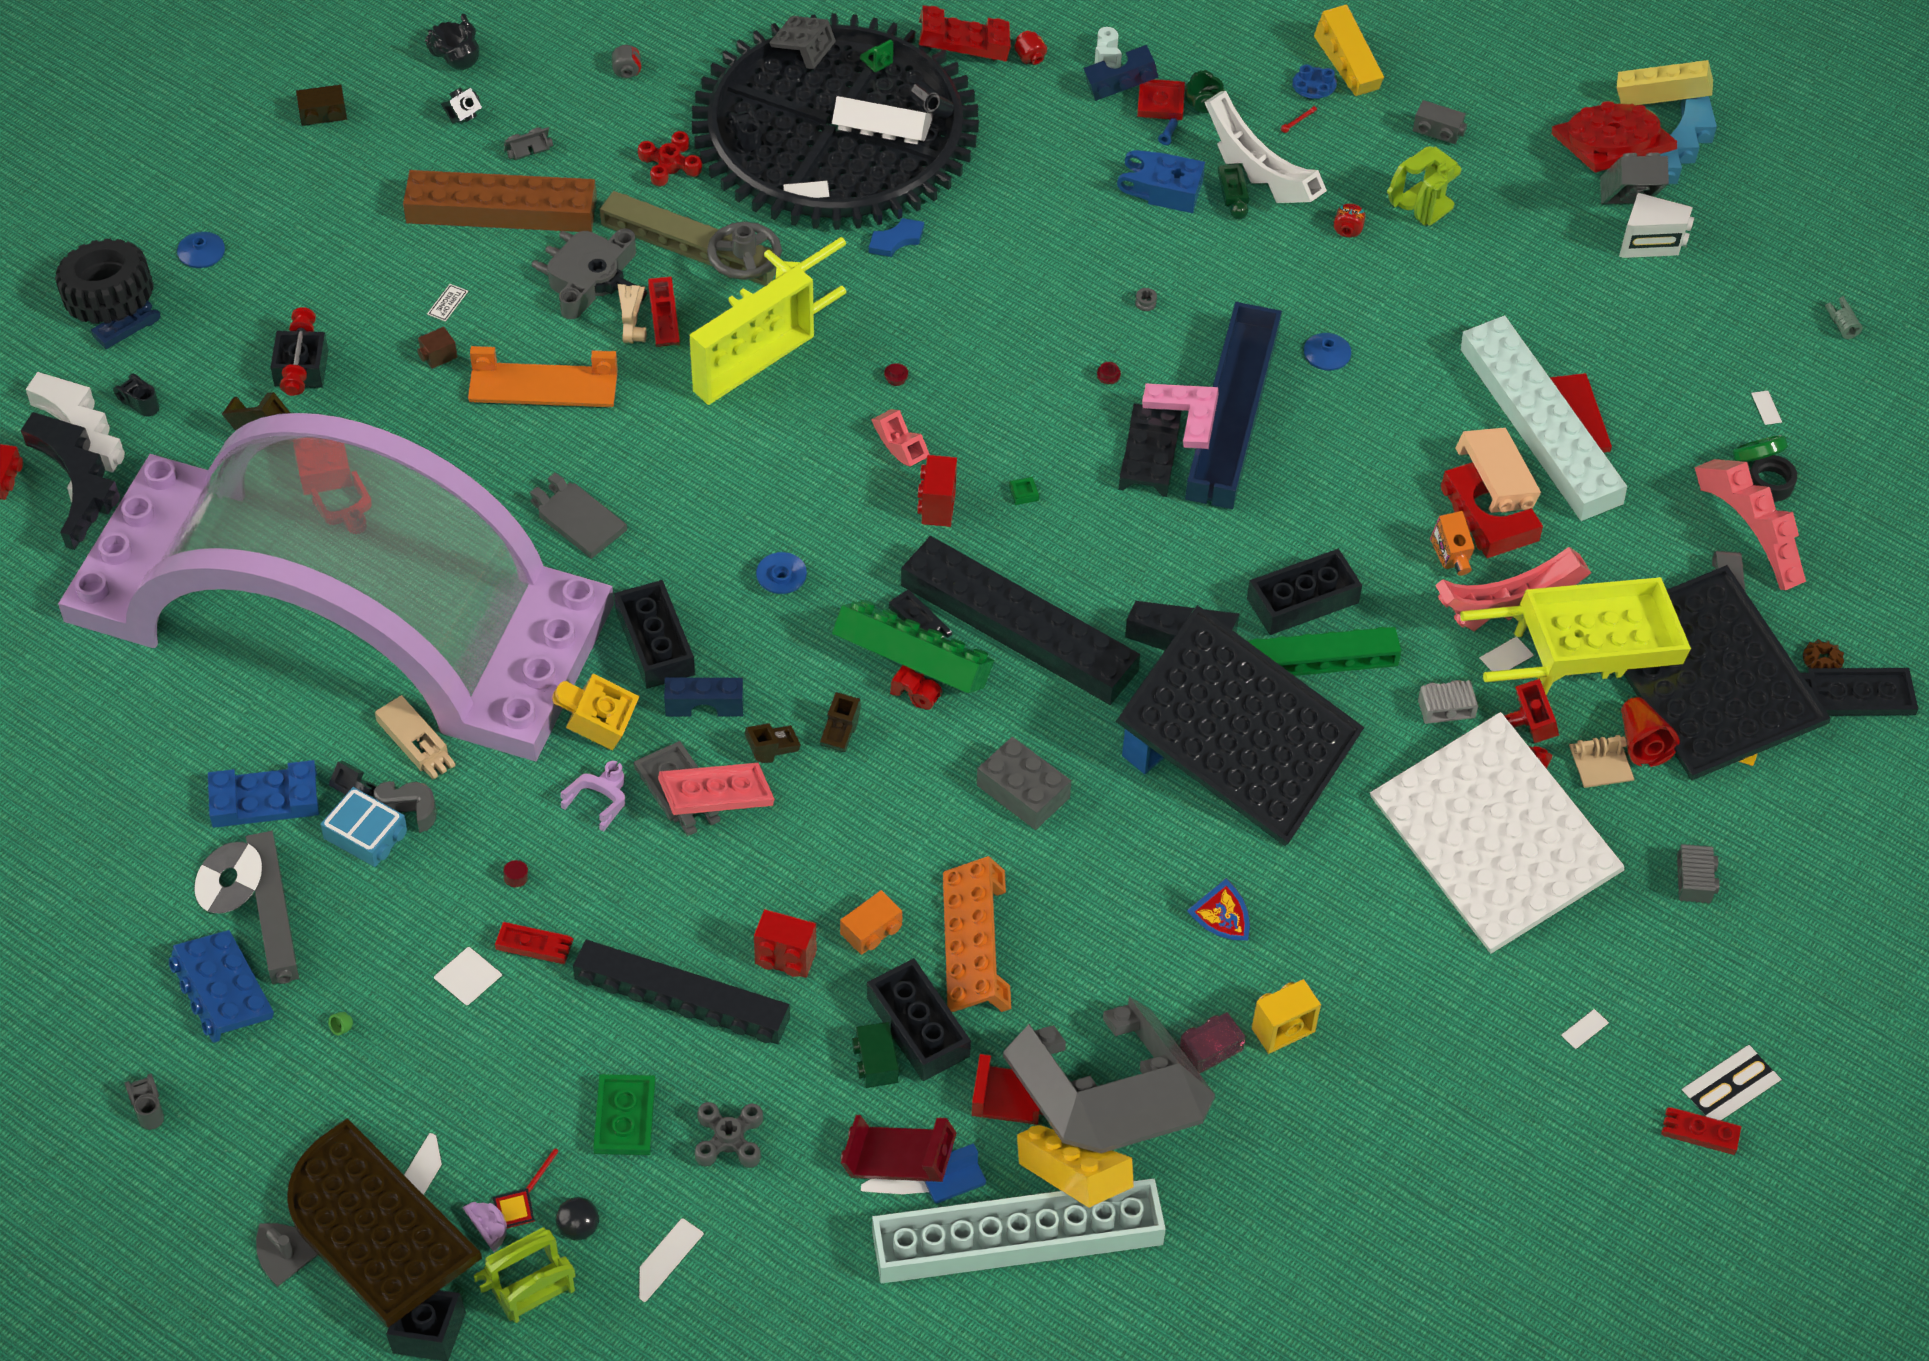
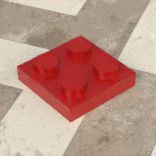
[1137,79,1185,120]

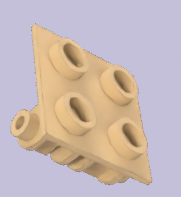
[1569,735,1634,788]

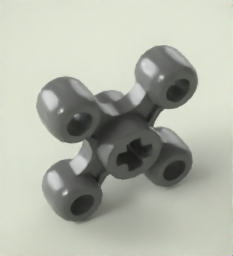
[694,1102,763,1168]

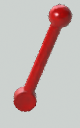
[1281,106,1318,133]

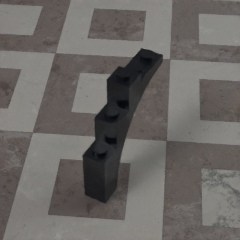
[21,412,120,550]

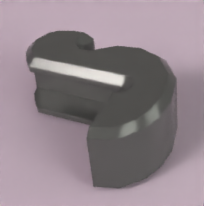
[374,781,437,833]

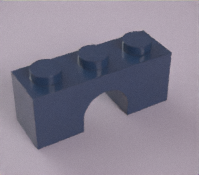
[1083,45,1159,101]
[664,678,744,717]

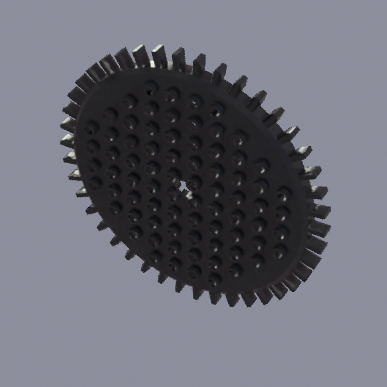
[692,13,979,230]

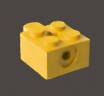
[552,673,639,751]

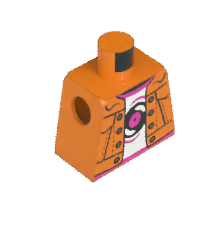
[1430,511,1474,576]

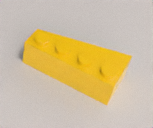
[1314,4,1384,96]
[1017,1125,1134,1208]

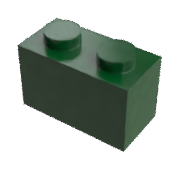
[852,1022,899,1088]

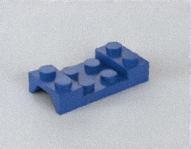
[208,760,320,828]

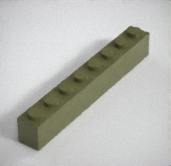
[600,191,777,286]

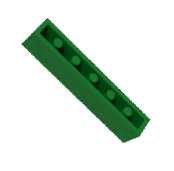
[1248,627,1402,676]

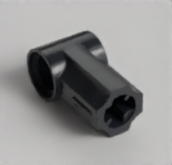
[911,81,954,119]

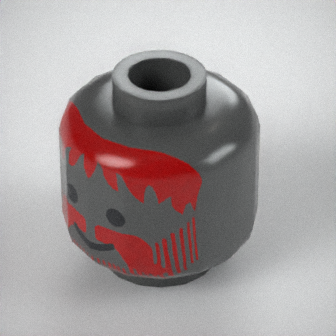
[611,44,642,78]

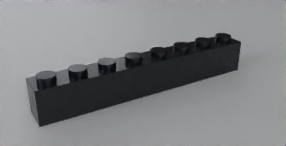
[573,939,790,1045]

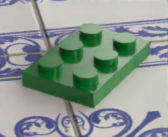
[593,1074,656,1155]

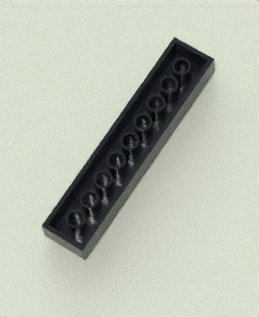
[901,536,1140,706]

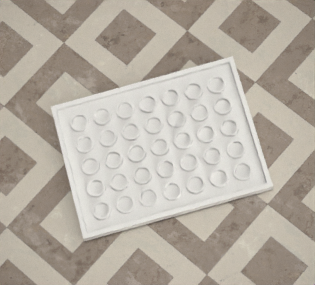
[1370,712,1624,954]

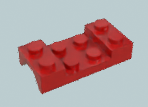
[919,5,1011,61]

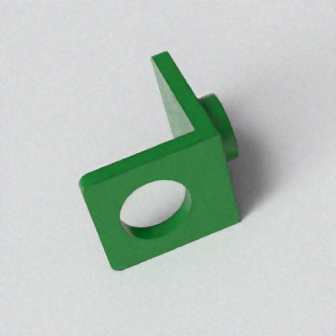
[860,40,893,73]

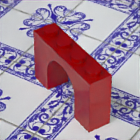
[1441,462,1543,558]

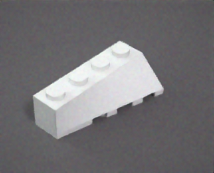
[832,96,933,144]

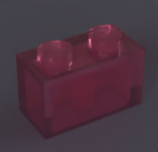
[1180,1012,1246,1074]

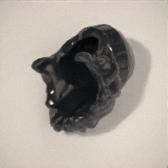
[425,14,480,70]

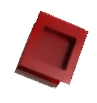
[890,665,943,710]

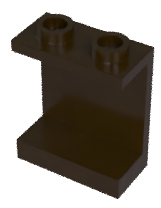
[222,392,294,447]

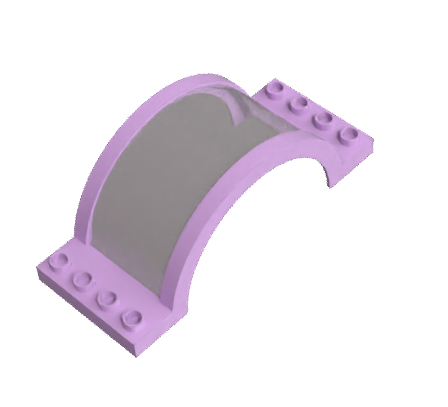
[58,413,614,762]

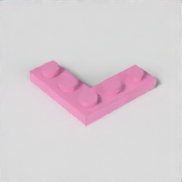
[1142,384,1219,449]

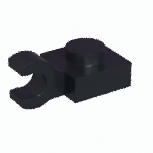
[328,761,377,797]

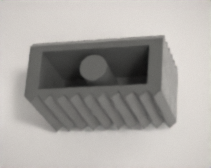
[1677,844,1719,903]

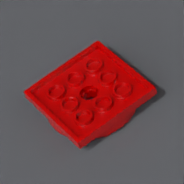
[1552,101,1677,173]

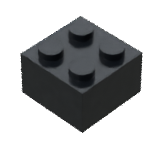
[386,1290,466,1361]

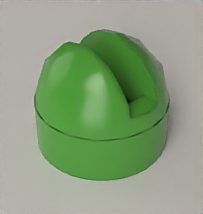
[328,1012,353,1036]

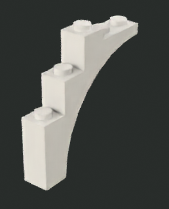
[1205,91,1327,203]
[26,372,125,502]

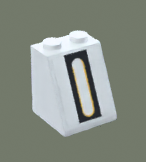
[1619,193,1694,258]

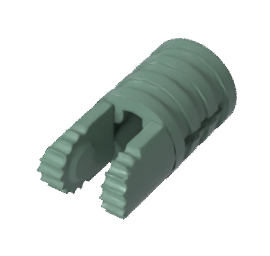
[1825,296,1863,339]

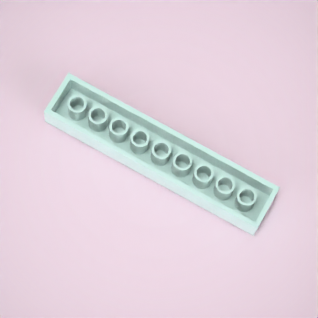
[1461,315,1627,521]
[872,1178,1166,1284]

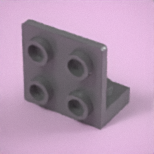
[770,16,836,69]

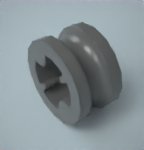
[1135,288,1157,311]

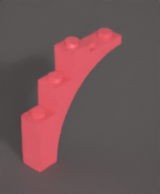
[1695,459,1806,590]
[1435,547,1591,631]

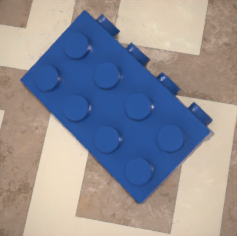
[169,930,274,1043]

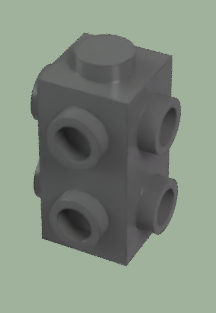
[1413,100,1467,144]

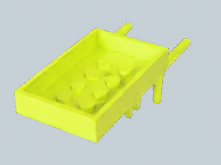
[690,237,846,405]
[1460,577,1691,695]

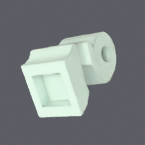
[1095,27,1122,68]

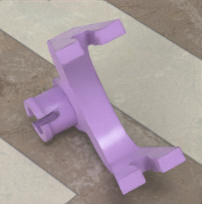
[561,761,625,832]

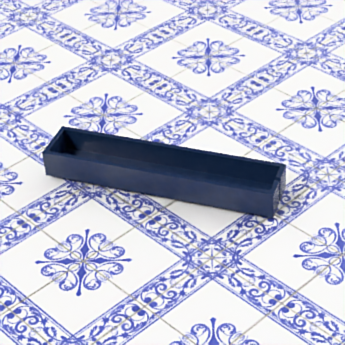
[1185,302,1282,509]

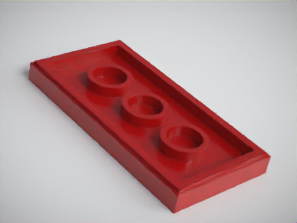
[1549,373,1612,453]

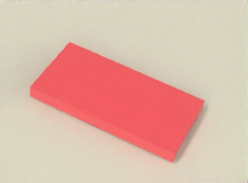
[658,763,775,815]

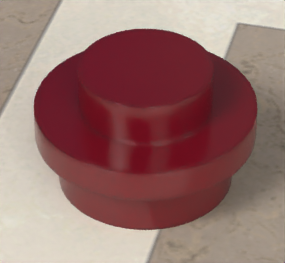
[1097,362,1121,384]
[884,363,908,386]

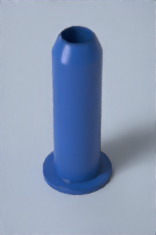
[1158,118,1178,145]

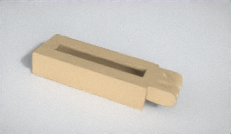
[375,695,455,780]

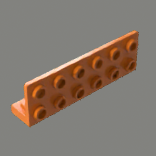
[468,346,618,407]
[943,856,1011,1012]

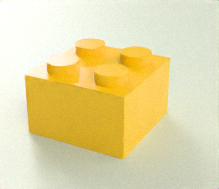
[1252,979,1321,1054]

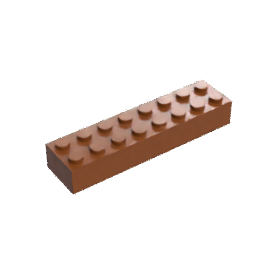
[403,170,597,232]

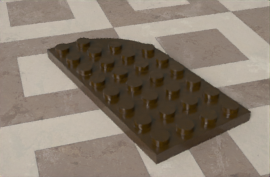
[287,1118,482,1328]

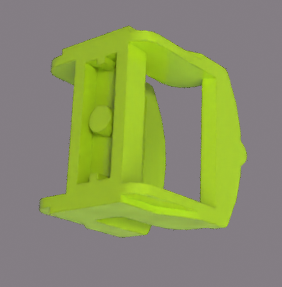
[1387,146,1461,226]
[474,1227,576,1324]

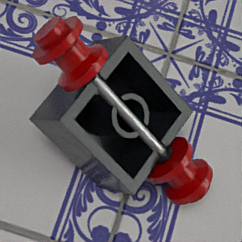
[270,307,329,396]

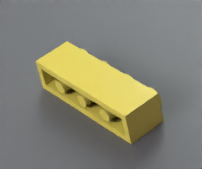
[1617,60,1713,105]

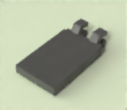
[530,473,627,559]
[634,741,720,836]

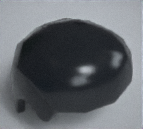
[555,1197,599,1241]

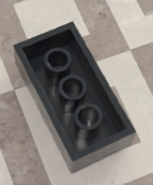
[1247,548,1362,635]
[614,580,695,689]
[867,958,971,1081]

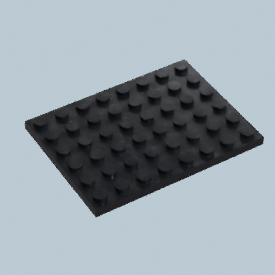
[1624,565,1831,781]
[1115,605,1365,846]

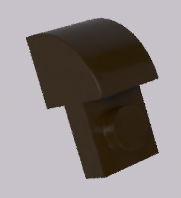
[820,692,861,752]
[744,723,801,763]

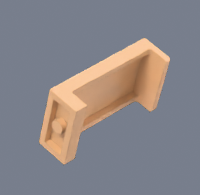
[1455,428,1541,513]

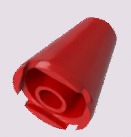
[1621,697,1680,767]

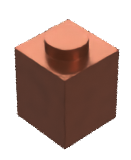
[417,327,457,369]

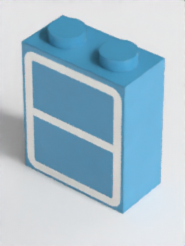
[320,787,407,867]

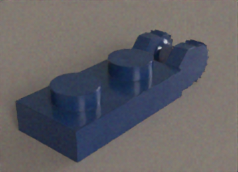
[91,301,161,349]

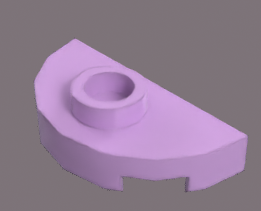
[462,1202,507,1252]

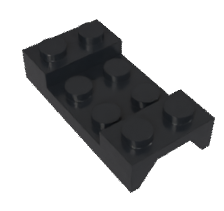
[1118,403,1182,497]

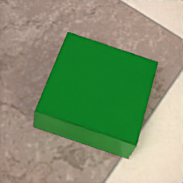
[1009,477,1039,505]

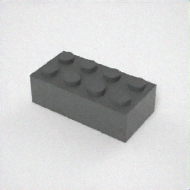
[1600,153,1669,204]

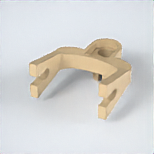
[618,284,646,344]

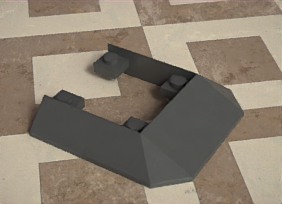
[1003,997,1215,1153]

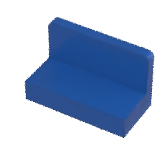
[924,1143,986,1204]

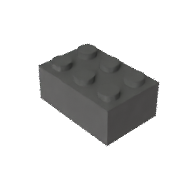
[977,736,1071,830]

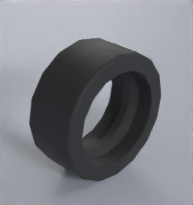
[1750,455,1797,502]

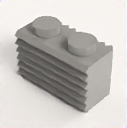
[1418,680,1478,724]

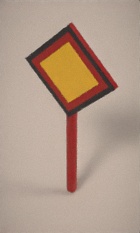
[493,1149,558,1228]

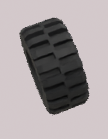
[55,238,153,324]

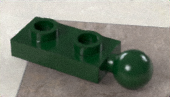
[1218,164,1249,219]

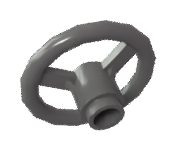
[707,221,782,280]

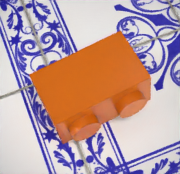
[840,890,902,955]

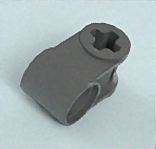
[124,1073,164,1130]

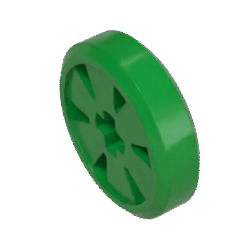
[1733,435,1788,462]

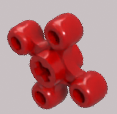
[637,131,702,187]

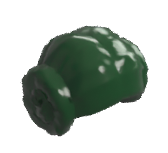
[1186,70,1225,113]

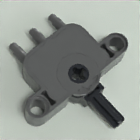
[532,229,647,319]

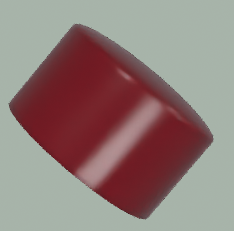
[504,860,528,887]

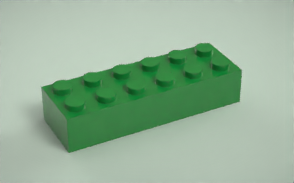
[832,600,995,693]

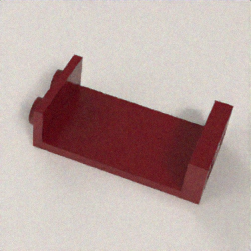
[841,1115,957,1182]

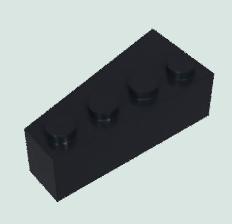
[1125,601,1239,651]

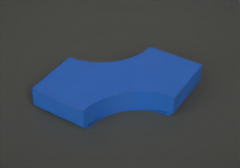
[869,218,924,257]

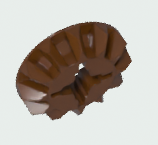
[1803,638,1844,668]

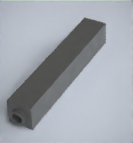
[246,831,299,984]

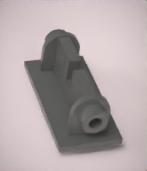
[504,127,553,160]

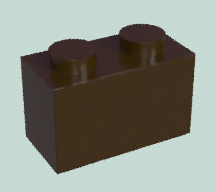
[296,84,347,126]

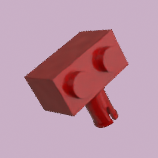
[1504,678,1559,744]

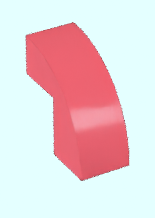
[871,409,930,466]

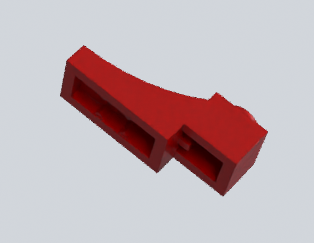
[648,277,680,347]

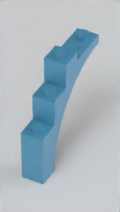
[1660,96,1717,184]

